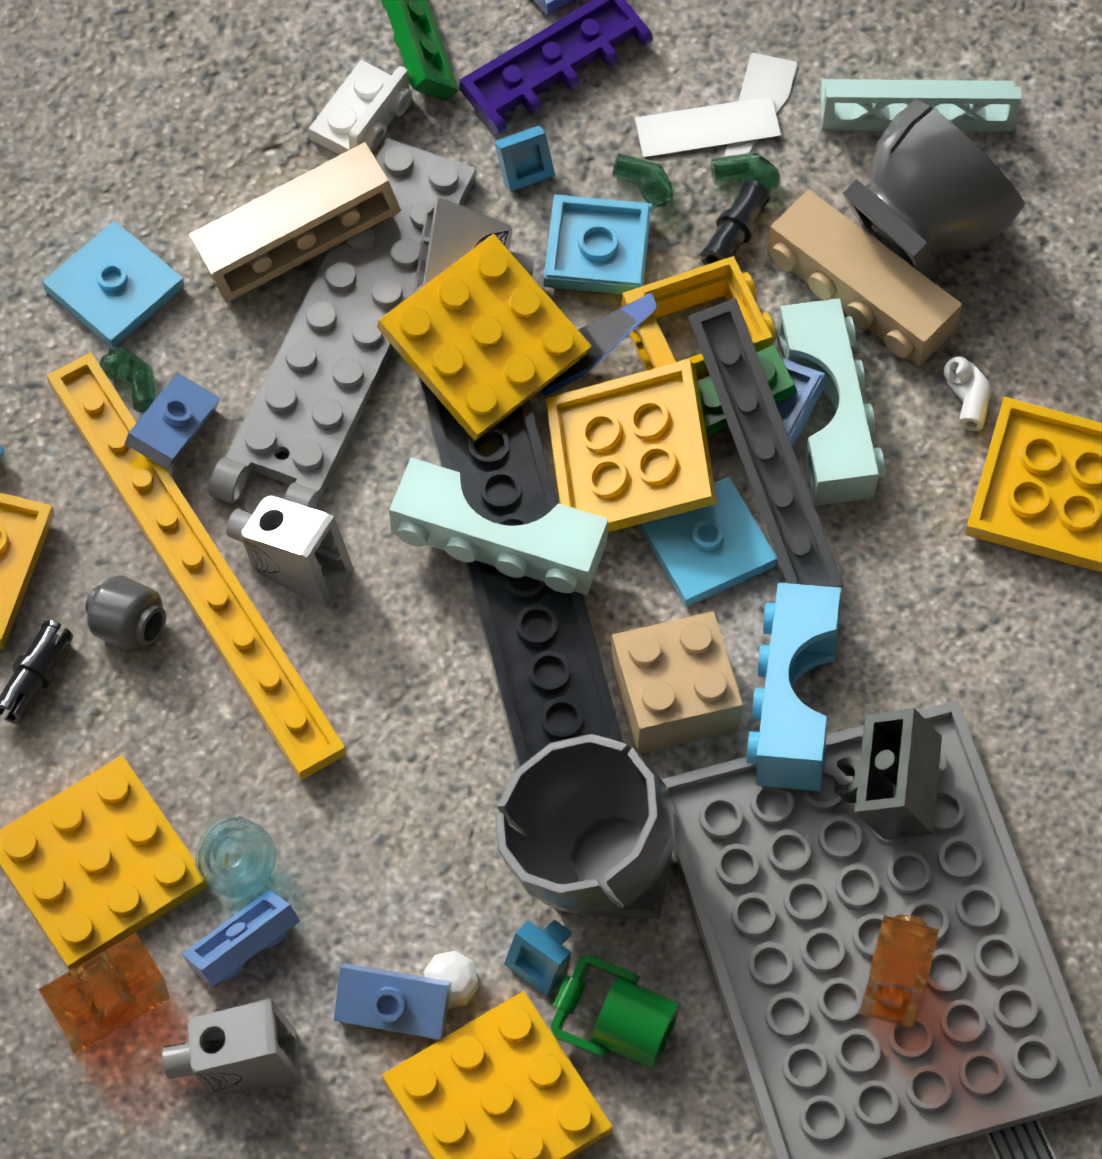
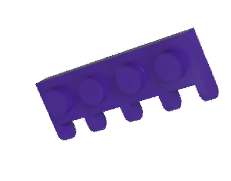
[459,0,653,135]

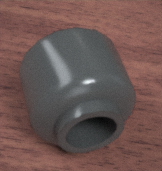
[85,575,166,652]

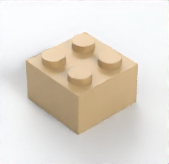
[610,611,743,754]

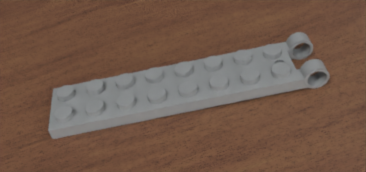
[208,138,476,510]

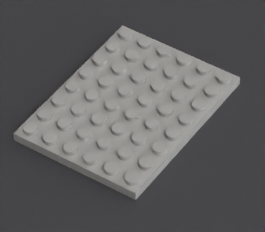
[662,700,1102,1159]

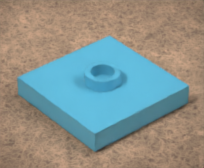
[544,194,652,294]
[42,220,185,349]
[638,477,778,608]

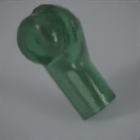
[710,152,781,193]
[612,153,673,207]
[99,347,157,412]

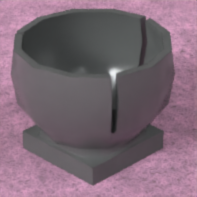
[843,99,1026,281]
[495,734,679,919]

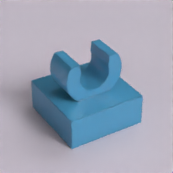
[494,126,555,191]
[504,920,572,996]

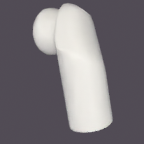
[944,357,992,431]

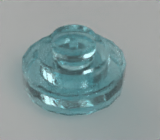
[195,816,276,898]

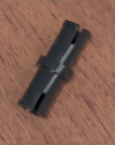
[700,180,771,265]
[0,620,73,725]

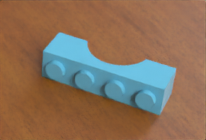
[747,583,841,791]

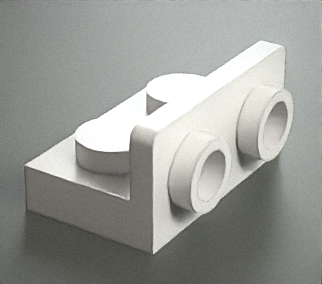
[309,60,412,155]

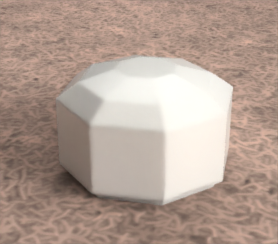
[424,951,478,1009]

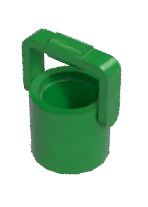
[551,955,681,1070]

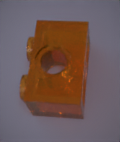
[859,914,939,1028]
[38,933,170,1055]

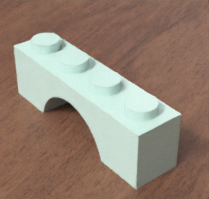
[777,298,885,506]
[389,458,608,595]

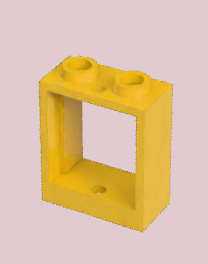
[622,256,776,381]

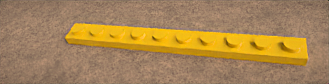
[47,352,346,781]

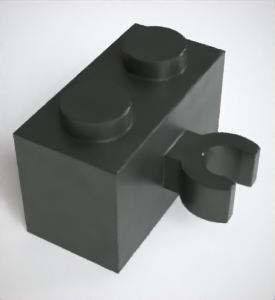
[834,708,942,840]

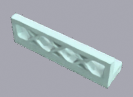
[820,79,1022,132]

